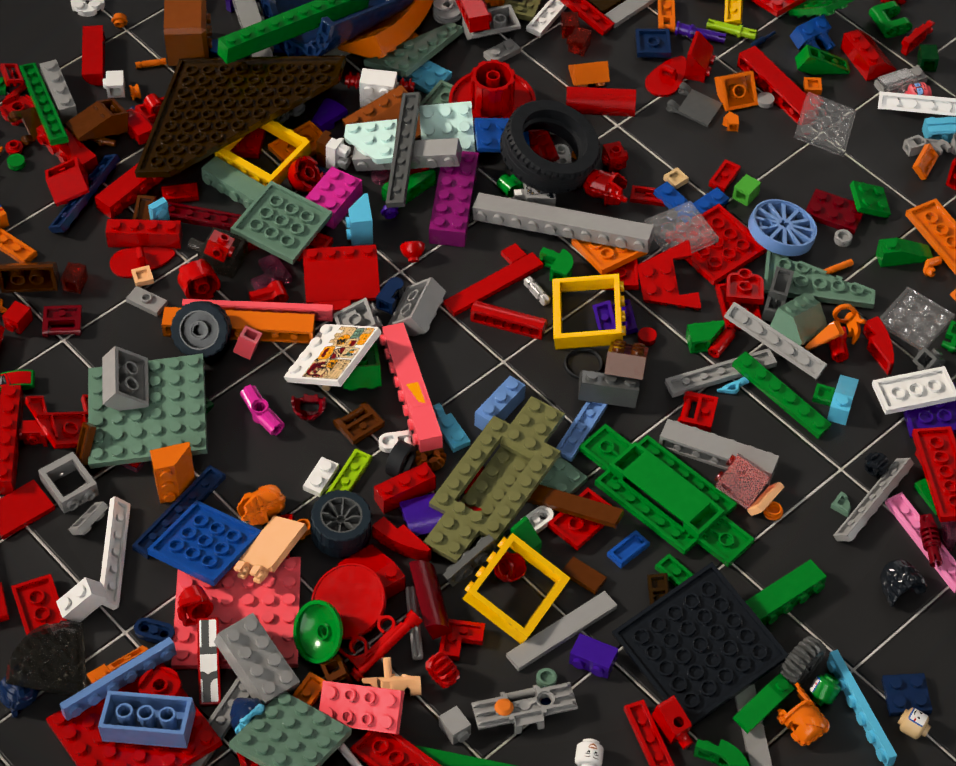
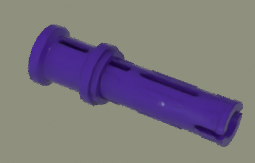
[674,21,727,44]

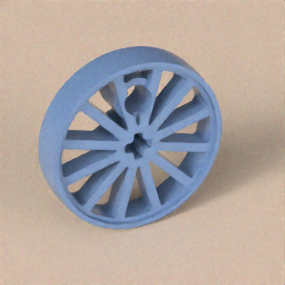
[748,199,817,256]

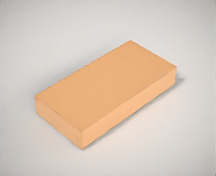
[747,482,784,516]

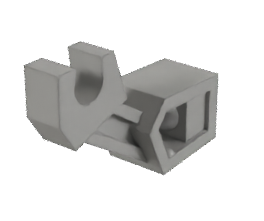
[902,135,952,157]

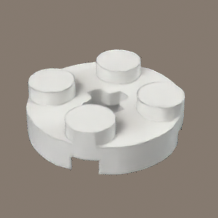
[71,0,105,17]

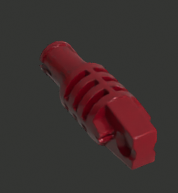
[920,514,943,567]

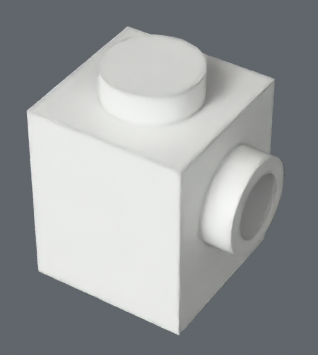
[103,70,125,98]

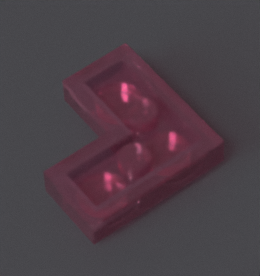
[251,254,292,290]

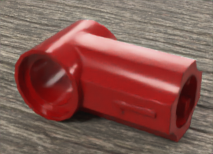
[249,280,289,303]
[826,326,849,362]

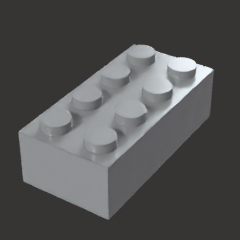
[214,613,300,707]

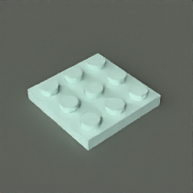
[419,101,476,152]

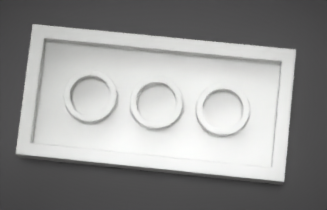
[872,366,956,415]

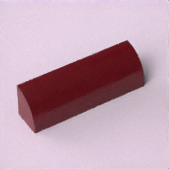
[409,560,452,640]

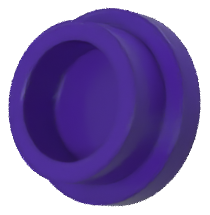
[381,205,399,219]

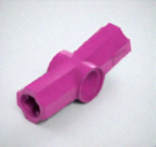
[240,384,285,436]

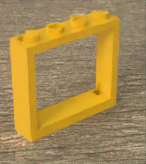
[215,120,311,186]
[552,273,626,350]
[462,533,570,644]

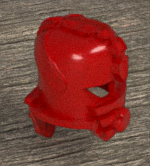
[583,169,628,205]

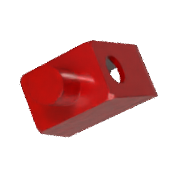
[651,695,694,750]

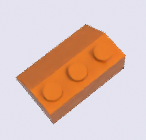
[150,442,195,504]

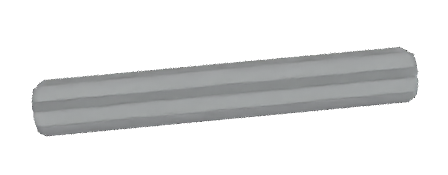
[405,586,423,661]

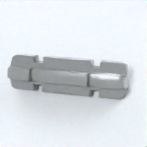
[524,276,551,306]

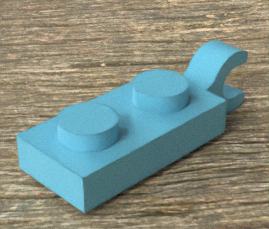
[433,403,471,453]

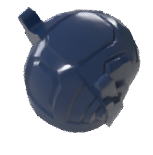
[0,664,39,717]

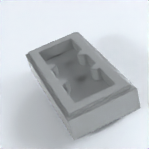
[126,286,168,317]

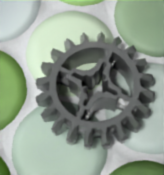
[778,636,826,689]

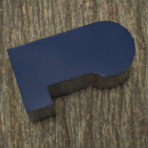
[376,277,404,315]

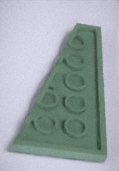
[764,250,875,309]

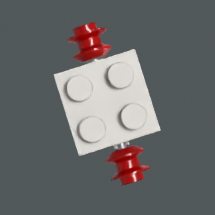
[345,68,415,108]

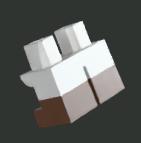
[316,130,351,170]

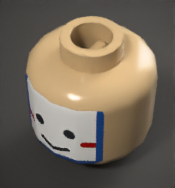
[898,707,931,739]

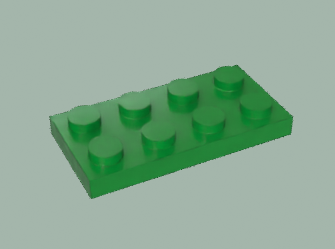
[788,0,854,18]

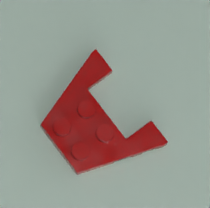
[637,240,702,310]
[24,394,88,449]

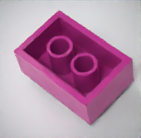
[306,167,363,229]

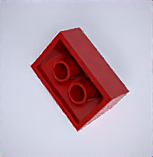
[841,29,896,81]

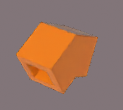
[722,111,739,132]

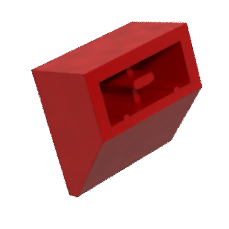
[45,157,90,206]

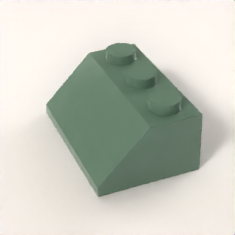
[770,293,828,346]

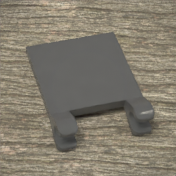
[666,82,723,127]

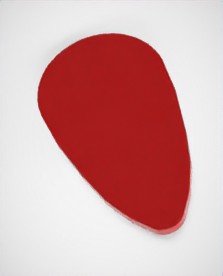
[645,56,687,97]
[110,246,175,278]

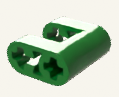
[869,1,912,38]

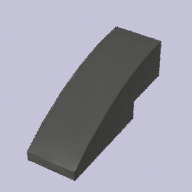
[761,266,794,322]

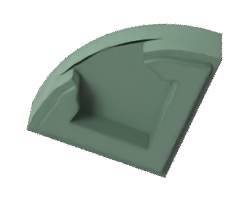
[830,491,851,518]

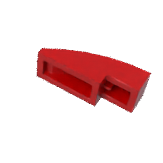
[126,109,152,145]
[863,316,894,375]
[372,517,431,562]

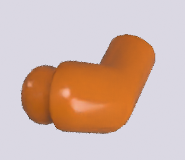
[923,256,942,277]

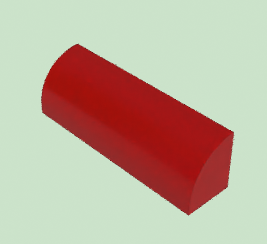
[82,25,105,86]
[566,86,636,117]
[470,301,548,340]

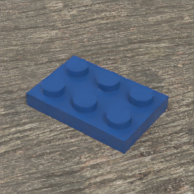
[474,118,530,152]

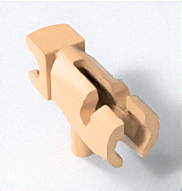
[362,657,421,696]

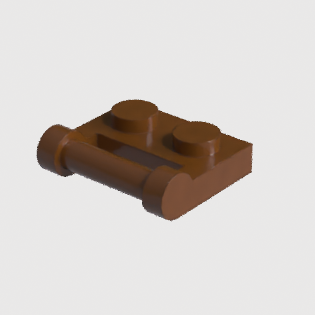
[333,402,385,445]

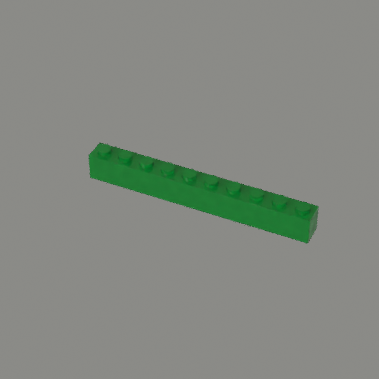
[217,0,369,64]

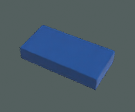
[607,530,650,569]

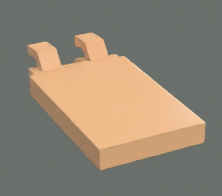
[234,516,307,584]

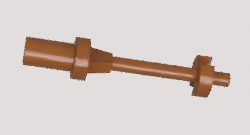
[69,131,117,147]

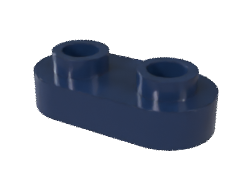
[134,618,175,644]

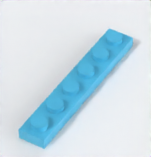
[827,649,897,766]

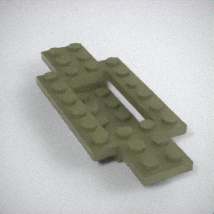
[423,396,565,563]

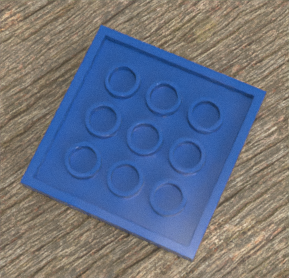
[147,500,262,586]

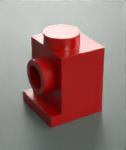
[18,420,48,447]

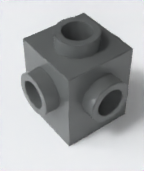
[912,346,946,371]

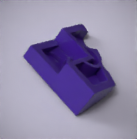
[311,98,348,132]

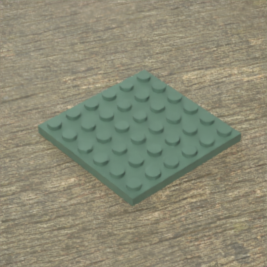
[88,353,208,469]

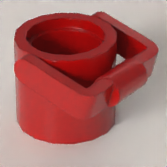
[177,585,214,627]

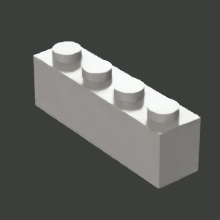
[39,59,77,124]

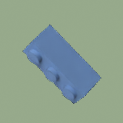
[474,375,526,431]

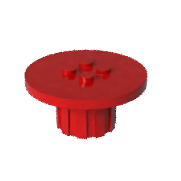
[449,59,536,134]

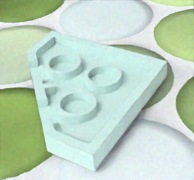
[344,119,398,164]

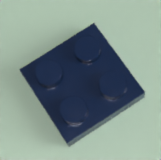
[635,29,671,58]
[881,673,932,717]

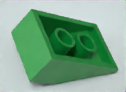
[343,342,382,391]

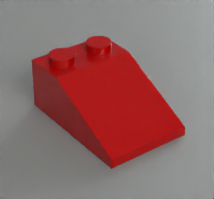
[338,544,405,599]

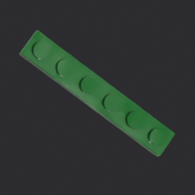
[732,351,832,439]

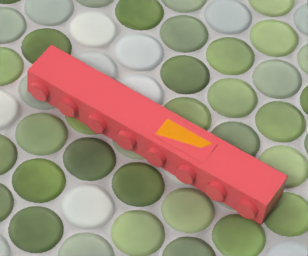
[379,322,443,452]

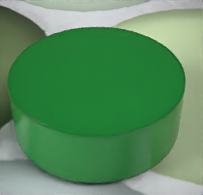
[7,153,26,171]

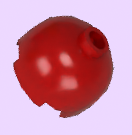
[287,156,323,193]

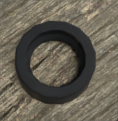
[385,440,416,477]

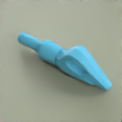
[717,376,749,394]

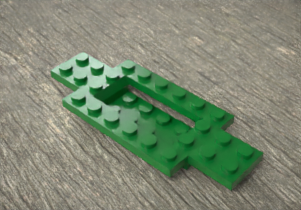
[579,424,755,567]

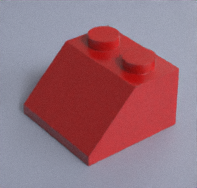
[684,31,716,83]

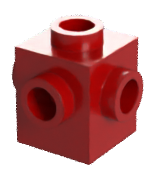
[601,141,628,172]
[204,230,235,262]

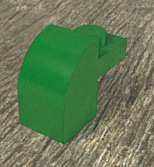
[539,247,573,281]

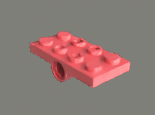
[319,681,405,734]

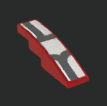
[197,617,221,706]

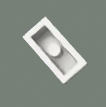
[56,577,108,623]

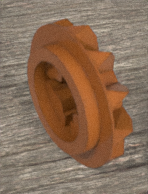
[415,448,446,471]

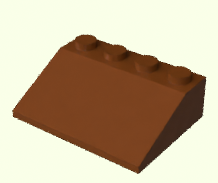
[342,85,421,140]

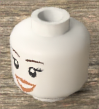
[575,739,604,766]

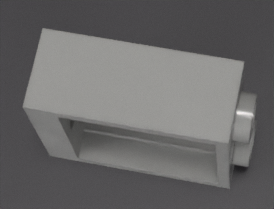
[38,452,99,514]

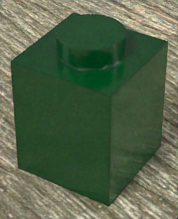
[917,44,939,71]

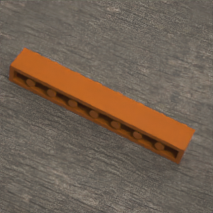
[161,307,316,344]

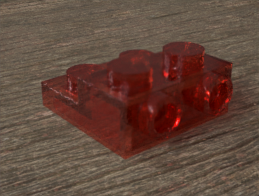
[714,453,771,510]

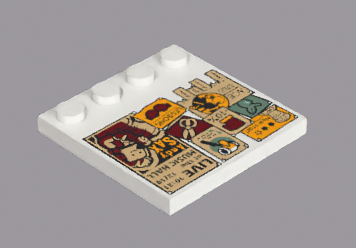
[284,324,382,387]

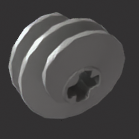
[433,0,462,24]

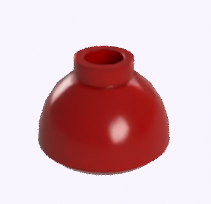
[399,241,425,263]

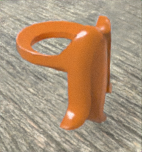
[832,304,866,345]

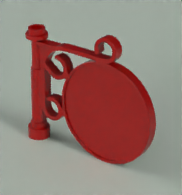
[311,563,423,682]

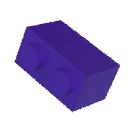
[569,633,619,679]

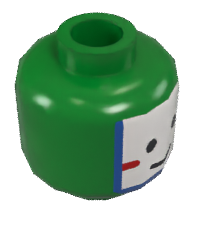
[809,673,841,706]

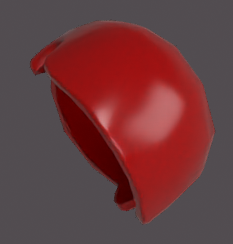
[494,551,527,582]

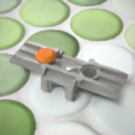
[471,682,578,735]

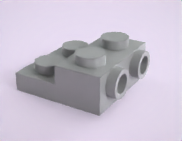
[333,297,383,330]

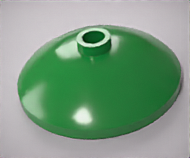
[293,600,343,663]

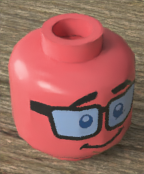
[905,82,932,96]

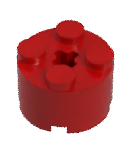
[177,259,221,300]

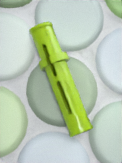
[706,18,758,40]

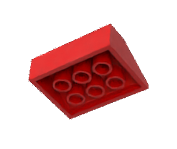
[303,244,380,304]

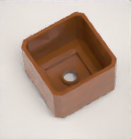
[164,0,212,66]

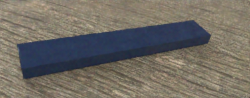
[132,465,226,559]

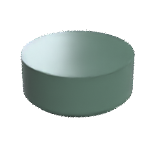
[536,668,557,688]

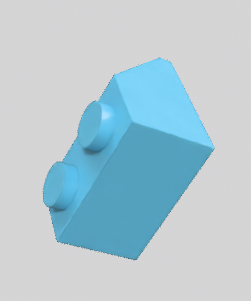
[345,193,373,246]

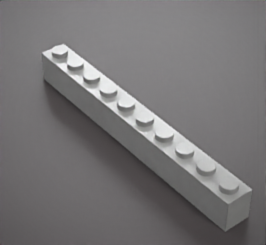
[472,193,654,253]

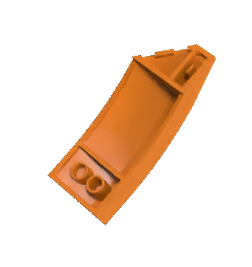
[337,0,433,59]

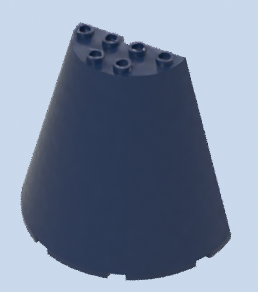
[260,0,413,56]

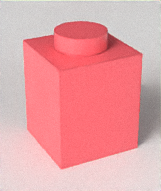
[233,325,262,360]

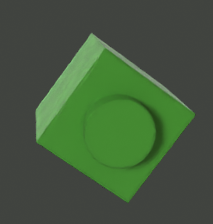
[732,174,761,206]

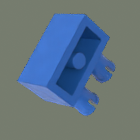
[790,15,836,52]

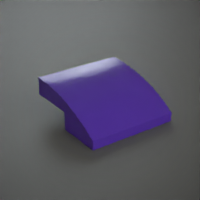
[592,299,638,335]
[399,492,443,537]

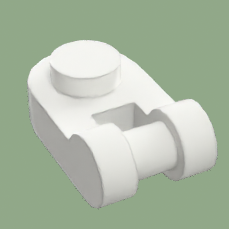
[379,430,414,453]

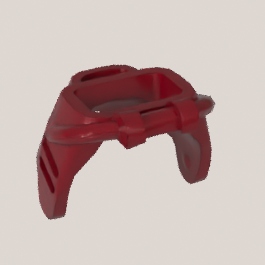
[291,394,327,421]

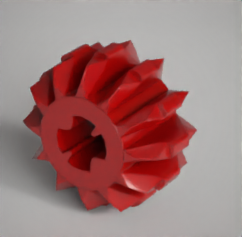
[425,652,460,688]

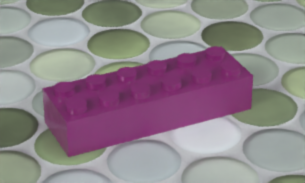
[429,151,479,247]

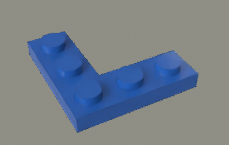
[653,181,729,224]

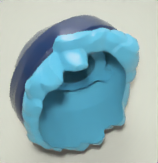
[230,697,265,735]

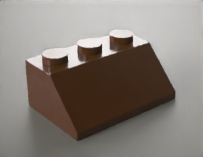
[0,262,59,293]

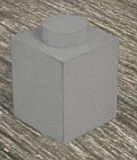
[439,706,471,745]

